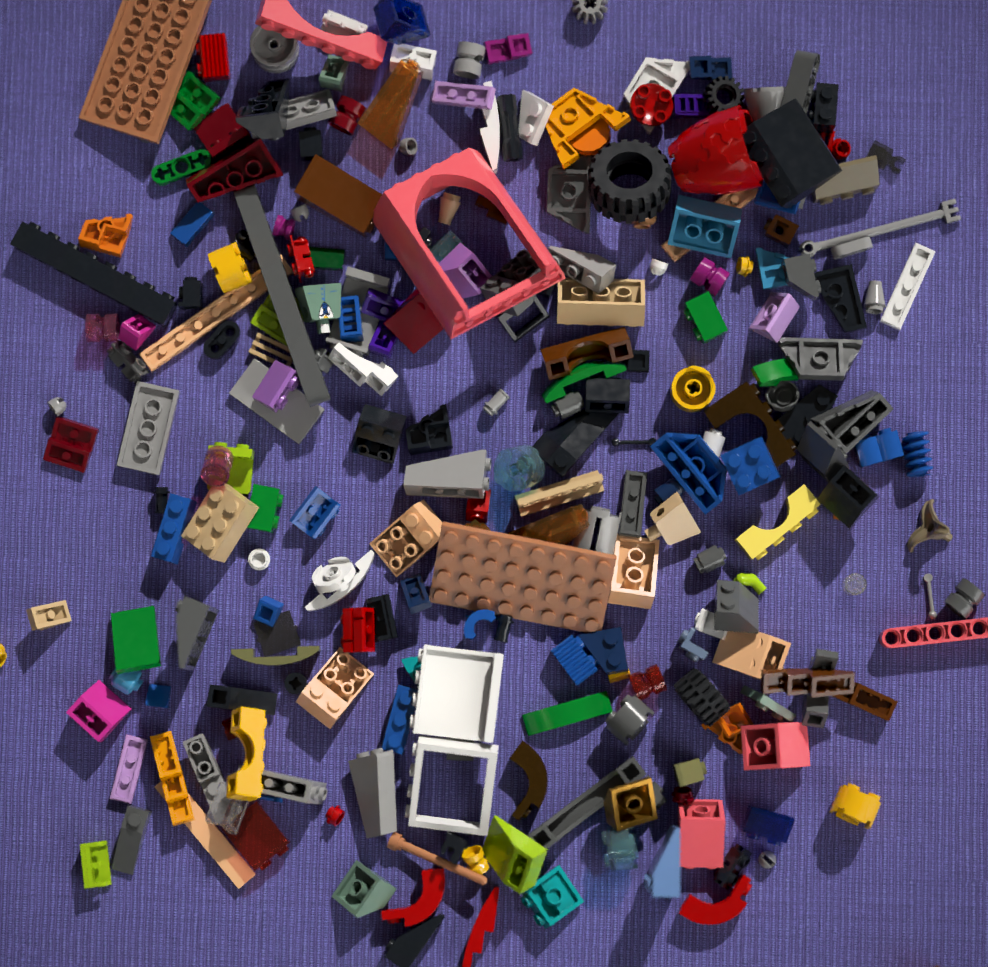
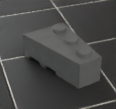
[811,390,893,454]

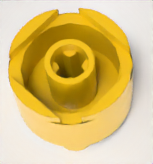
[207,242,253,293]
[670,366,716,412]
[830,783,881,829]

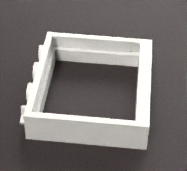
[405,735,499,836]

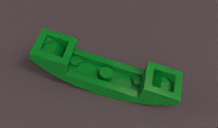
[541,360,627,403]
[522,691,613,736]

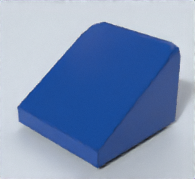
[253,596,284,627]
[145,684,171,708]

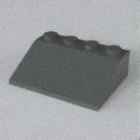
[175,596,219,671]

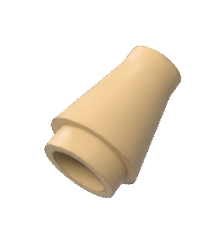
[438,192,461,225]

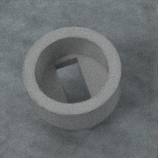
[399,138,418,155]
[290,204,309,222]
[47,397,66,417]
[758,851,776,869]

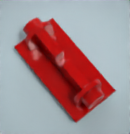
[287,235,315,283]

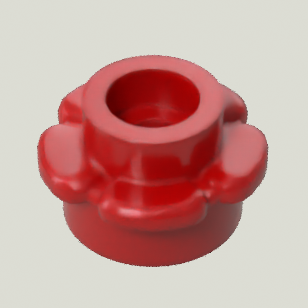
[830,138,851,160]
[325,805,345,827]

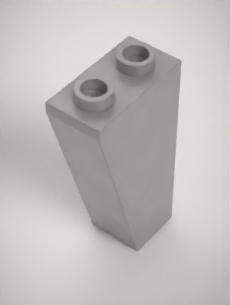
[404,450,491,499]
[348,748,397,838]
[237,765,327,805]

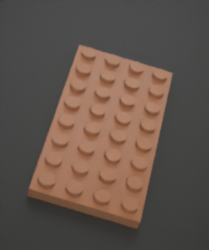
[79,0,212,144]
[429,521,617,633]

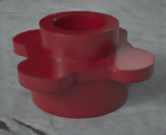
[672,786,694,805]

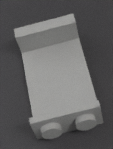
[326,266,391,358]

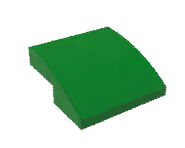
[170,71,221,131]

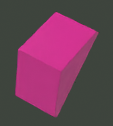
[118,314,156,351]

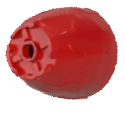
[668,105,764,195]

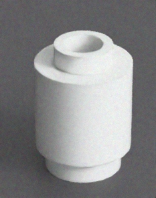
[703,428,725,458]

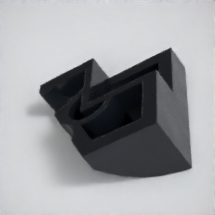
[405,404,453,456]

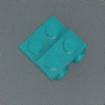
[521,865,584,929]

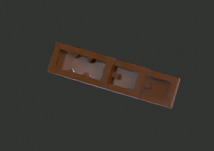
[760,668,855,698]
[831,682,898,721]

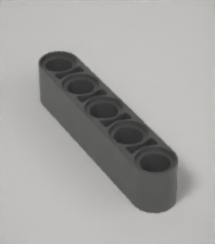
[781,50,820,114]

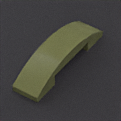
[231,646,321,666]

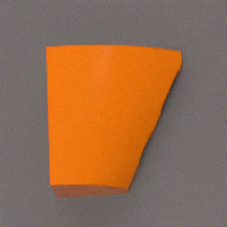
[78,214,133,258]
[701,702,754,754]

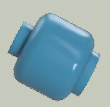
[109,667,143,695]

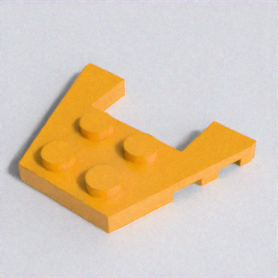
[545,88,631,169]

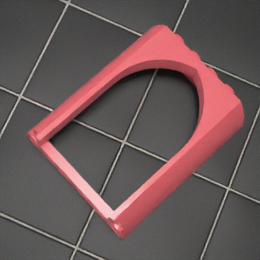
[373,148,566,339]

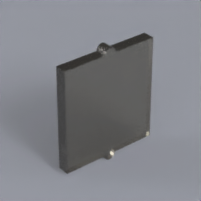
[253,610,301,657]

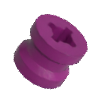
[273,215,296,240]

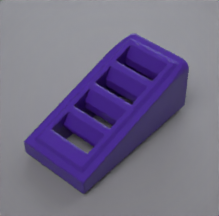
[673,94,711,119]

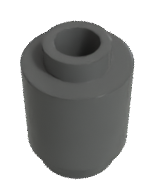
[551,391,585,419]
[693,545,727,574]

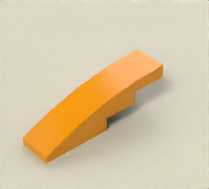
[150,731,195,826]

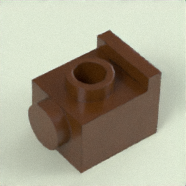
[763,214,799,248]

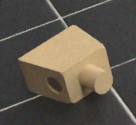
[644,492,701,545]

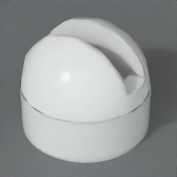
[650,258,668,276]

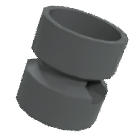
[944,578,985,620]

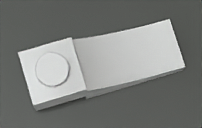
[328,343,398,396]

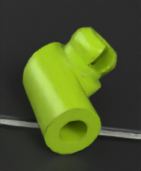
[733,573,767,595]

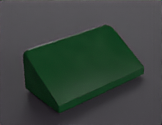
[303,247,345,271]

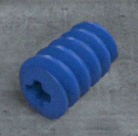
[902,431,933,478]

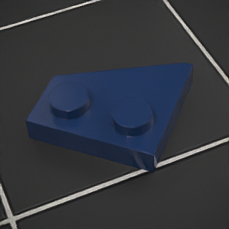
[579,627,629,675]

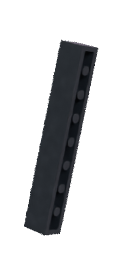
[10,221,178,328]

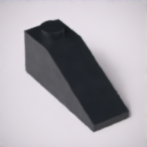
[384,913,445,967]

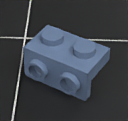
[678,627,708,662]

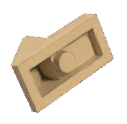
[26,600,72,631]

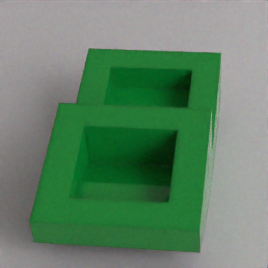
[751,359,799,387]

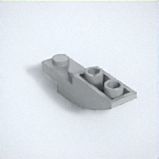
[183,733,238,825]

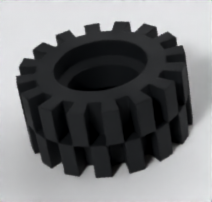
[702,76,745,114]

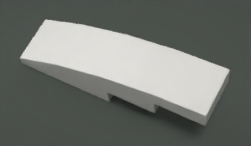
[480,81,500,173]

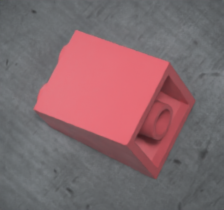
[741,722,810,770]
[678,799,725,869]

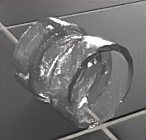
[842,573,867,596]

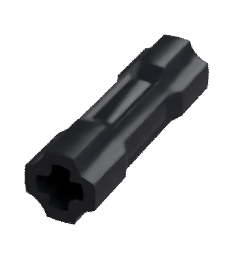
[496,94,523,162]

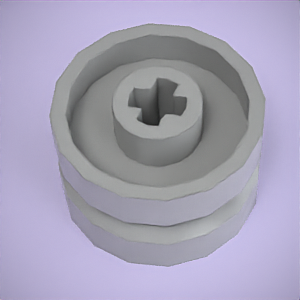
[250,26,300,74]

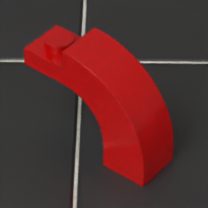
[381,867,445,927]
[678,874,752,925]

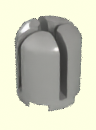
[571,504,622,554]

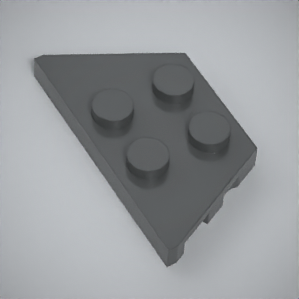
[547,155,592,234]
[778,337,863,381]

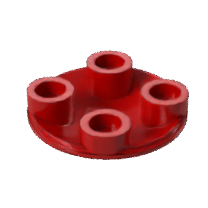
[630,83,673,126]

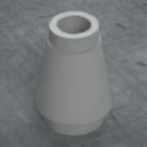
[864,280,886,314]

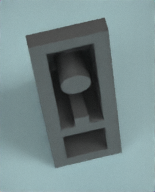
[112,805,152,875]

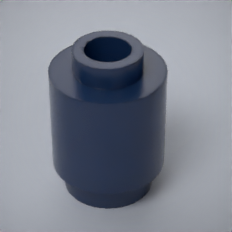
[653,477,685,505]

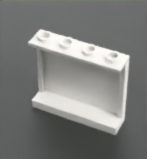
[410,644,504,743]

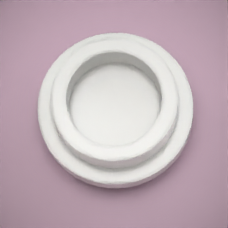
[248,548,270,570]

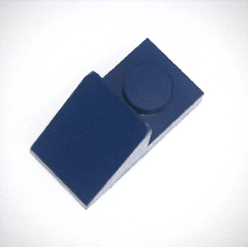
[400,574,432,614]

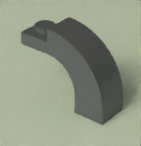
[802,649,838,728]

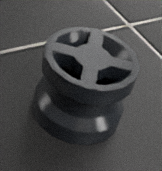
[285,673,308,695]

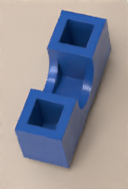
[151,493,197,565]
[382,685,418,755]

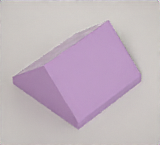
[749,292,800,343]

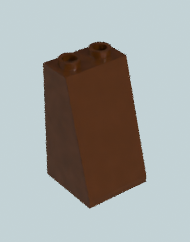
[294,154,382,237]

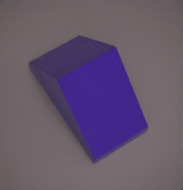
[368,321,397,359]

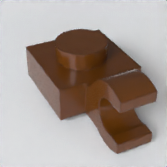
[475,195,507,225]

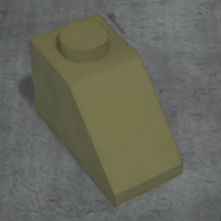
[672,758,707,787]

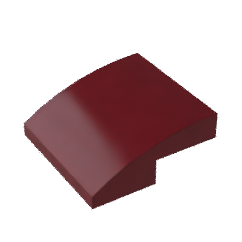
[43,416,99,473]

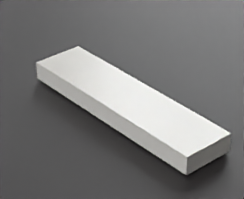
[880,243,936,331]

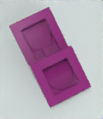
[483,33,532,65]

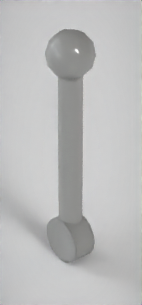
[923,573,937,619]

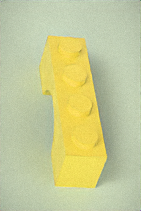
[735,484,821,560]

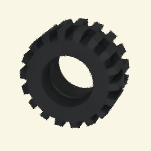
[673,668,730,727]

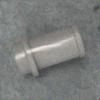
[483,389,510,417]

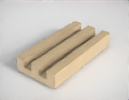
[248,333,293,367]

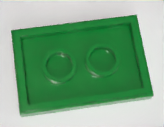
[111,606,161,674]

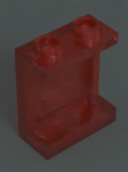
[222,801,291,871]

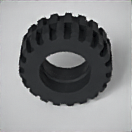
[588,139,671,224]

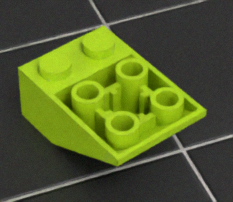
[482,815,548,894]

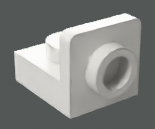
[695,608,728,640]

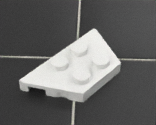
[623,57,690,134]

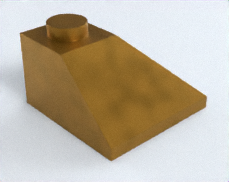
[604,777,658,831]

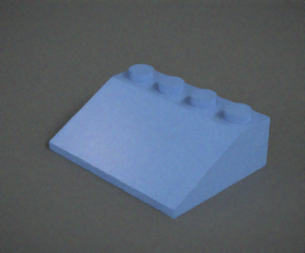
[644,825,680,897]

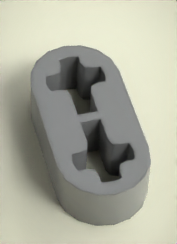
[831,237,873,260]

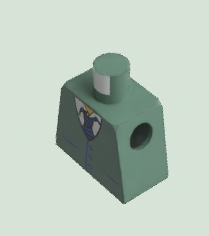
[295,283,341,334]

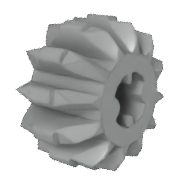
[572,0,608,24]

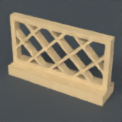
[514,470,604,517]

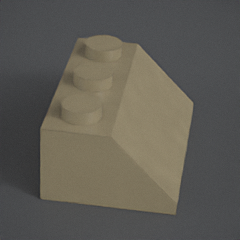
[811,155,880,205]

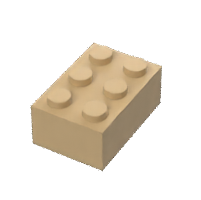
[181,480,259,563]

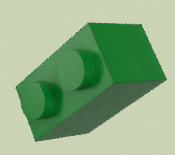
[682,291,728,344]
[247,484,284,533]

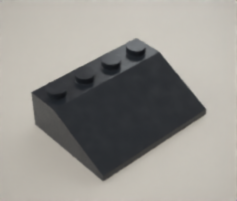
[743,98,842,209]

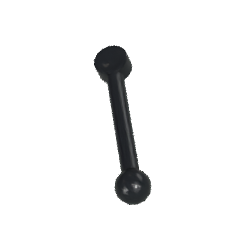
[611,438,657,447]

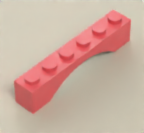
[255,0,388,70]

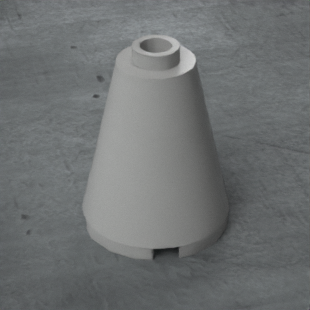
[744,87,786,122]

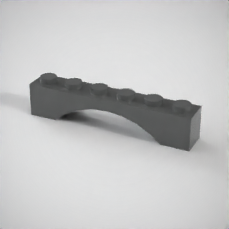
[526,756,647,849]

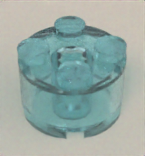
[494,445,545,492]
[602,826,639,871]

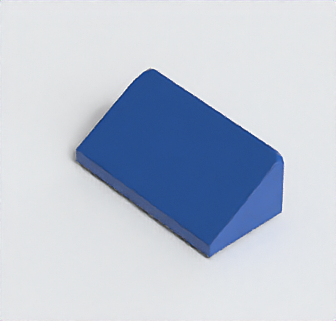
[170,202,215,247]

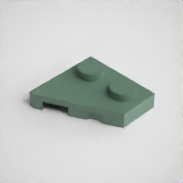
[740,685,796,722]

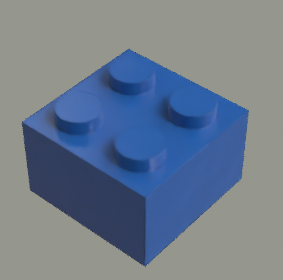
[720,437,780,495]

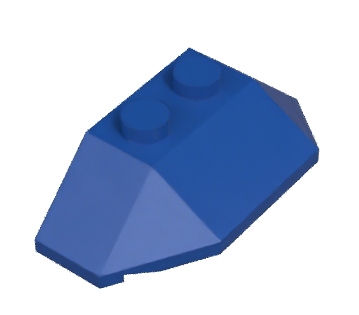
[650,432,727,515]

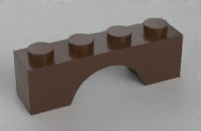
[540,326,634,380]

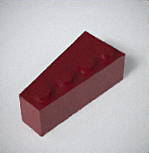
[186,138,284,203]

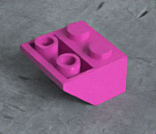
[66,680,132,742]

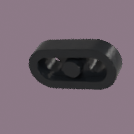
[203,321,241,360]

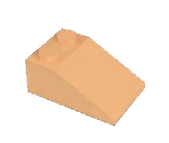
[608,534,660,609]

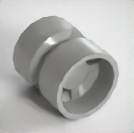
[453,41,485,79]

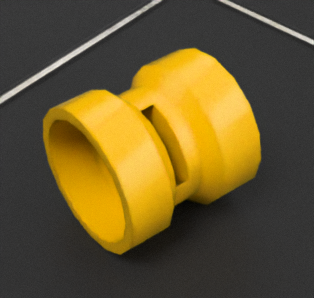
[461,845,489,875]

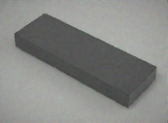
[618,470,647,538]

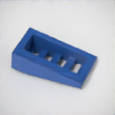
[339,295,364,343]

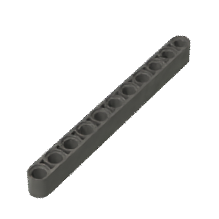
[233,184,331,407]

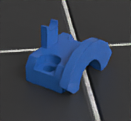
[464,609,496,641]

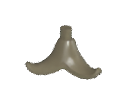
[907,499,953,553]

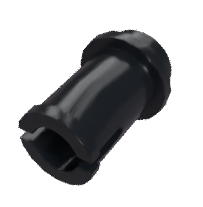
[153,487,170,513]
[494,614,514,643]

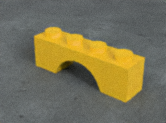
[226,706,267,801]

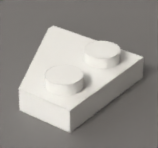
[519,90,554,146]

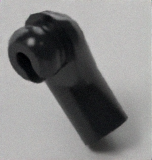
[235,230,256,263]

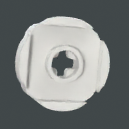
[312,557,356,594]

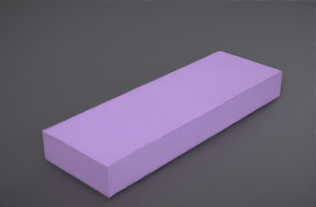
[431,81,496,110]
[110,734,148,804]

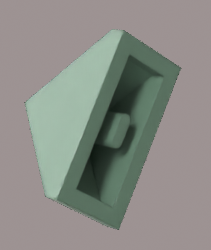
[319,55,349,92]

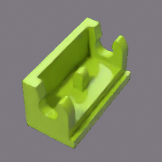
[80,840,112,889]

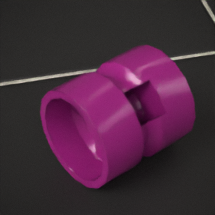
[690,257,731,297]

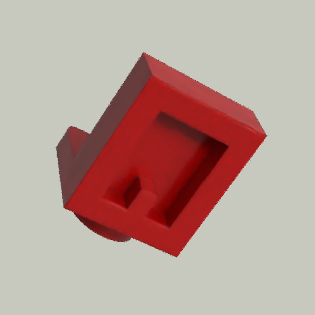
[466,489,491,523]

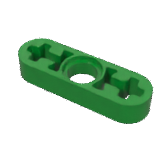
[151,149,212,186]

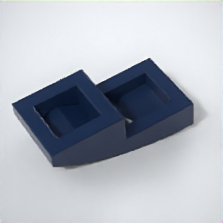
[689,56,732,81]

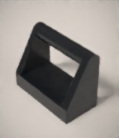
[495,297,550,343]

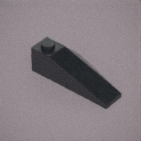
[529,409,619,478]

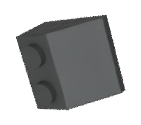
[714,580,759,634]

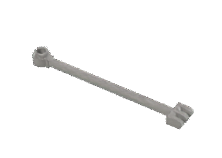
[799,199,961,258]

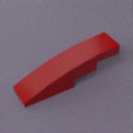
[462,886,500,967]

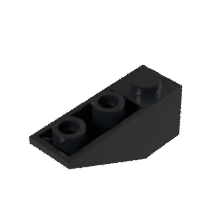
[207,684,278,715]

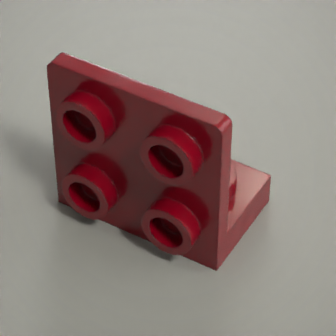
[194,103,252,161]

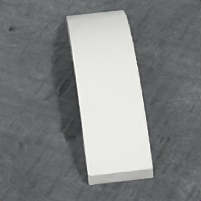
[305,550,375,611]

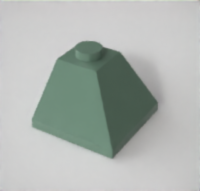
[331,860,397,918]

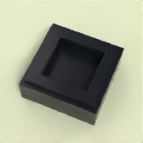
[627,350,650,373]

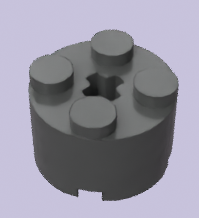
[605,694,655,746]

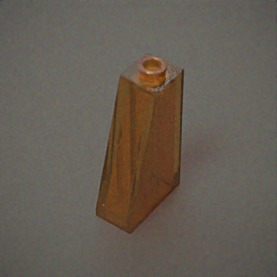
[358,58,423,149]
[507,505,590,545]

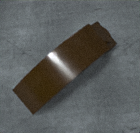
[510,740,548,821]

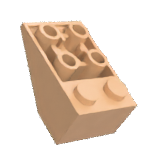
[369,499,442,578]
[712,631,791,680]
[296,647,374,729]

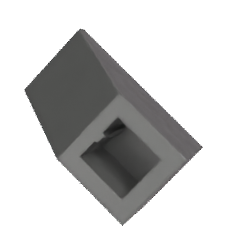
[782,254,821,300]

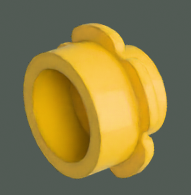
[736,256,753,277]

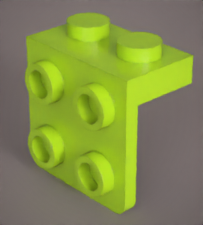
[207,442,255,495]

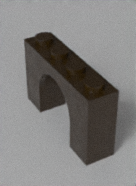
[703,382,797,468]

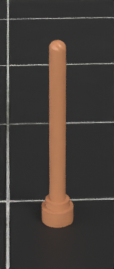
[387,832,487,885]

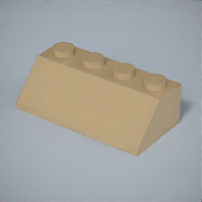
[557,277,645,327]

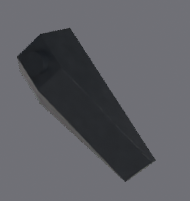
[236,78,290,141]

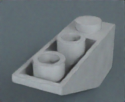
[548,246,616,294]

